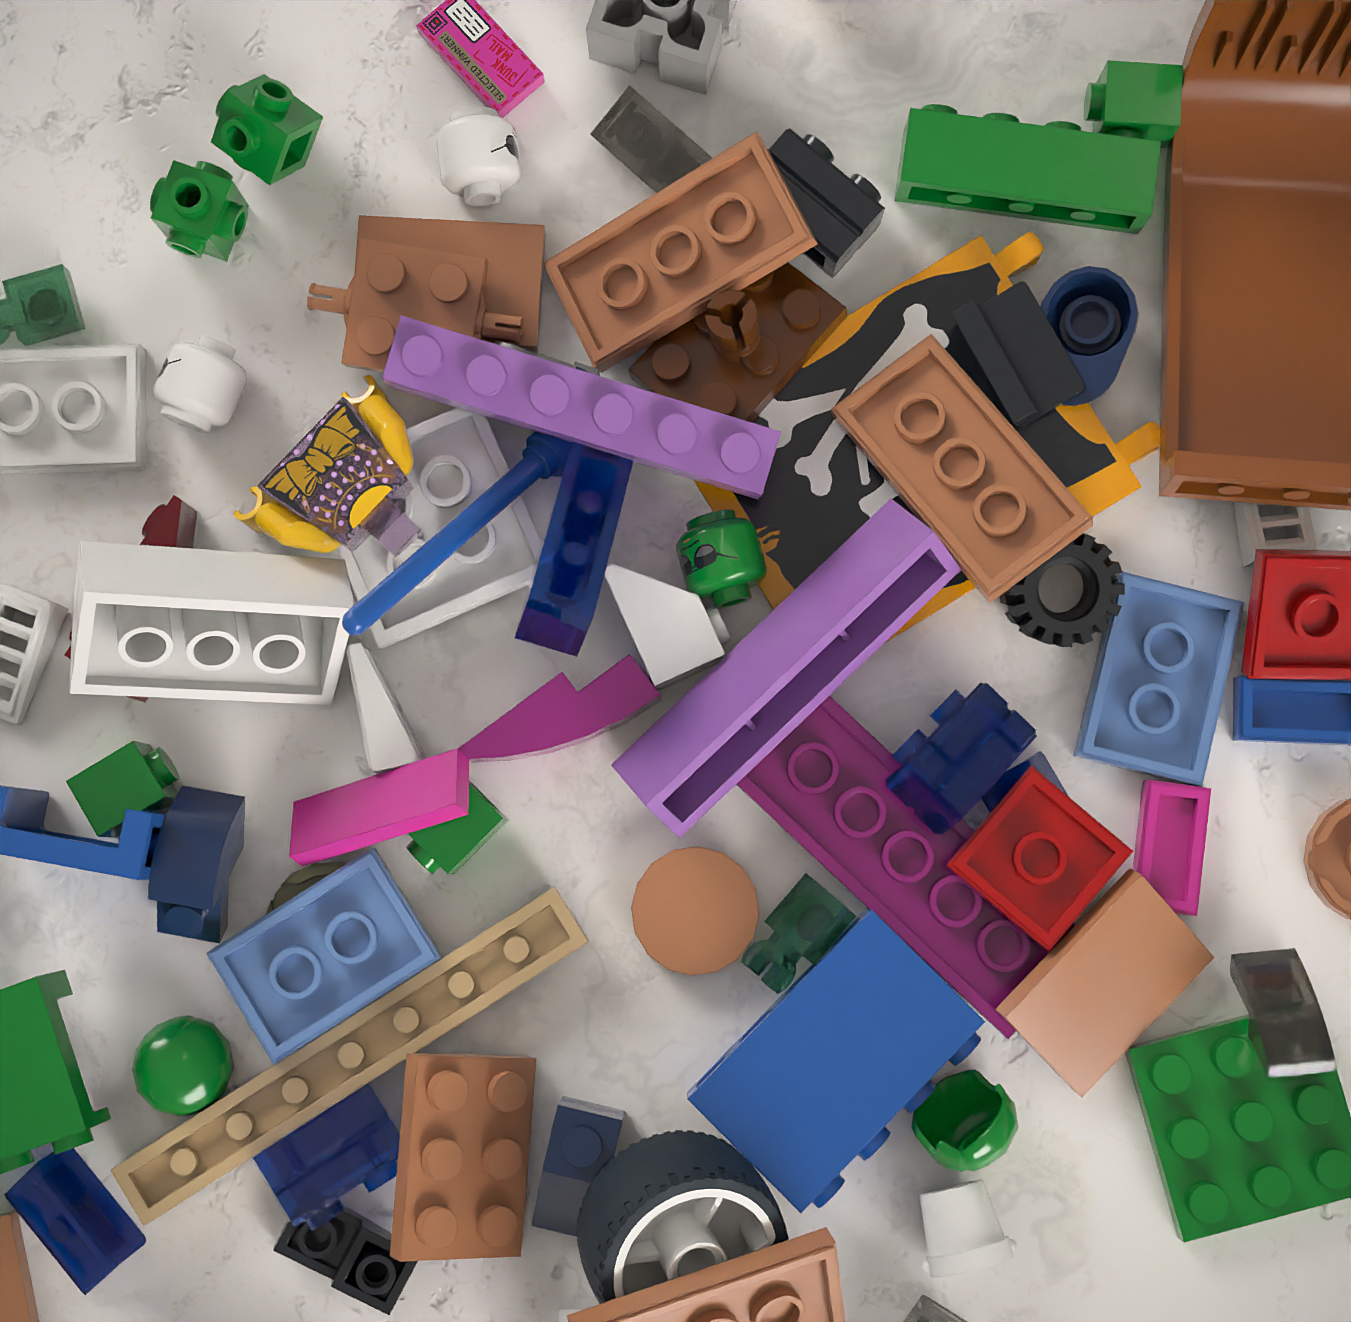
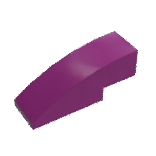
[458,654,661,763]

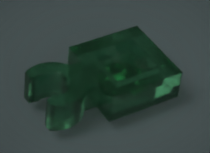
[0,264,86,346]
[741,873,856,994]

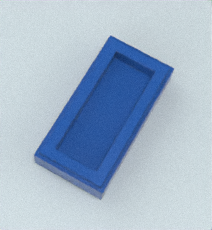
[1233,676,1351,746]

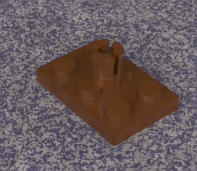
[628,262,847,423]

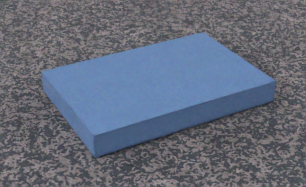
[1073,571,1244,787]
[206,848,443,1065]

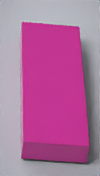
[289,748,469,867]

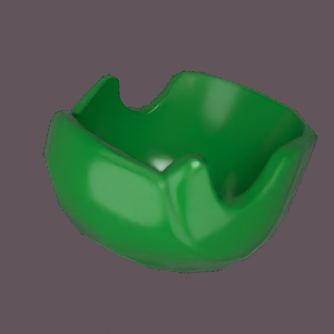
[132,1015,234,1116]
[911,1070,1019,1172]

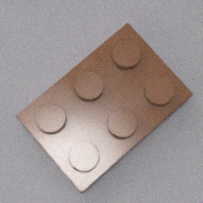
[390,1053,536,1262]

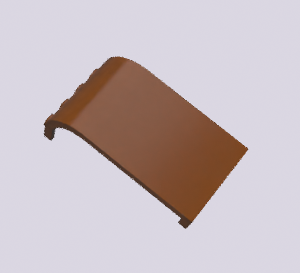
[1159,0,1351,511]

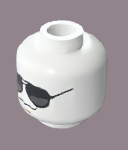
[436,106,521,206]
[154,335,247,434]

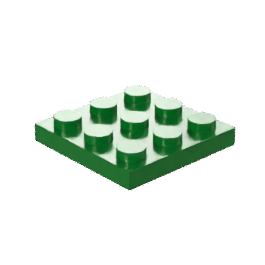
[1125,998,1351,1243]

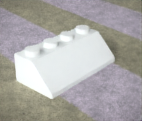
[69,541,355,705]

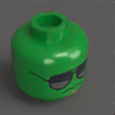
[676,509,767,608]

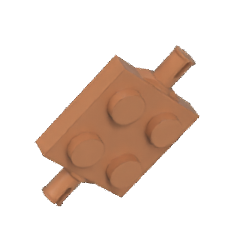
[307,238,524,373]

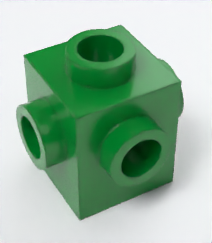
[211,74,323,185]
[150,160,249,262]

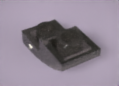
[590,85,712,193]
[1230,948,1336,1077]

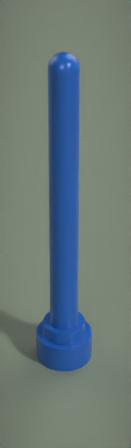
[342,432,580,635]

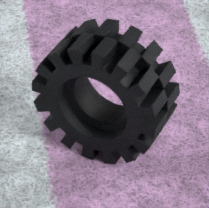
[999,533,1125,647]

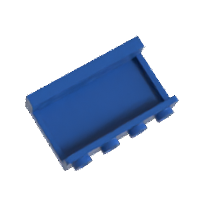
[687,908,985,1213]

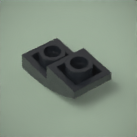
[273,1185,418,1315]

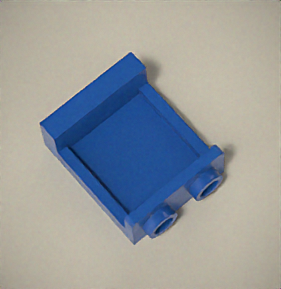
[0,785,167,880]

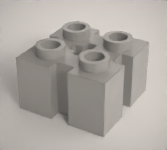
[586,0,737,95]

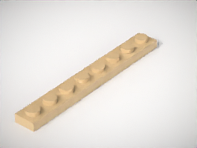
[110,887,589,1226]

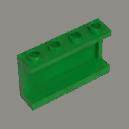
[0,970,111,1174]

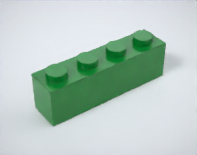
[894,104,1161,234]

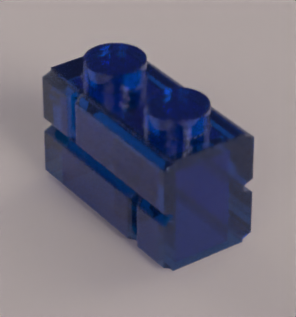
[885,682,1037,835]
[251,1083,400,1231]

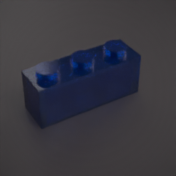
[514,441,634,657]

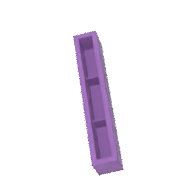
[382,315,781,499]
[611,499,962,838]

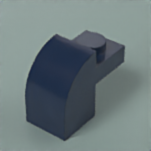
[148,785,245,944]

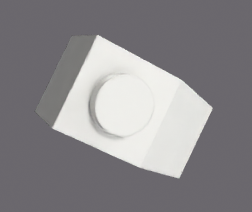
[602,564,731,691]

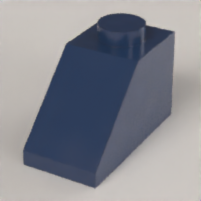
[532,1096,625,1237]

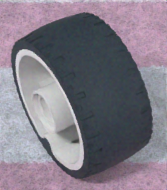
[576,1130,789,1304]

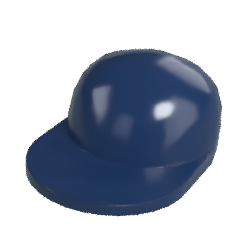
[1040,266,1139,406]

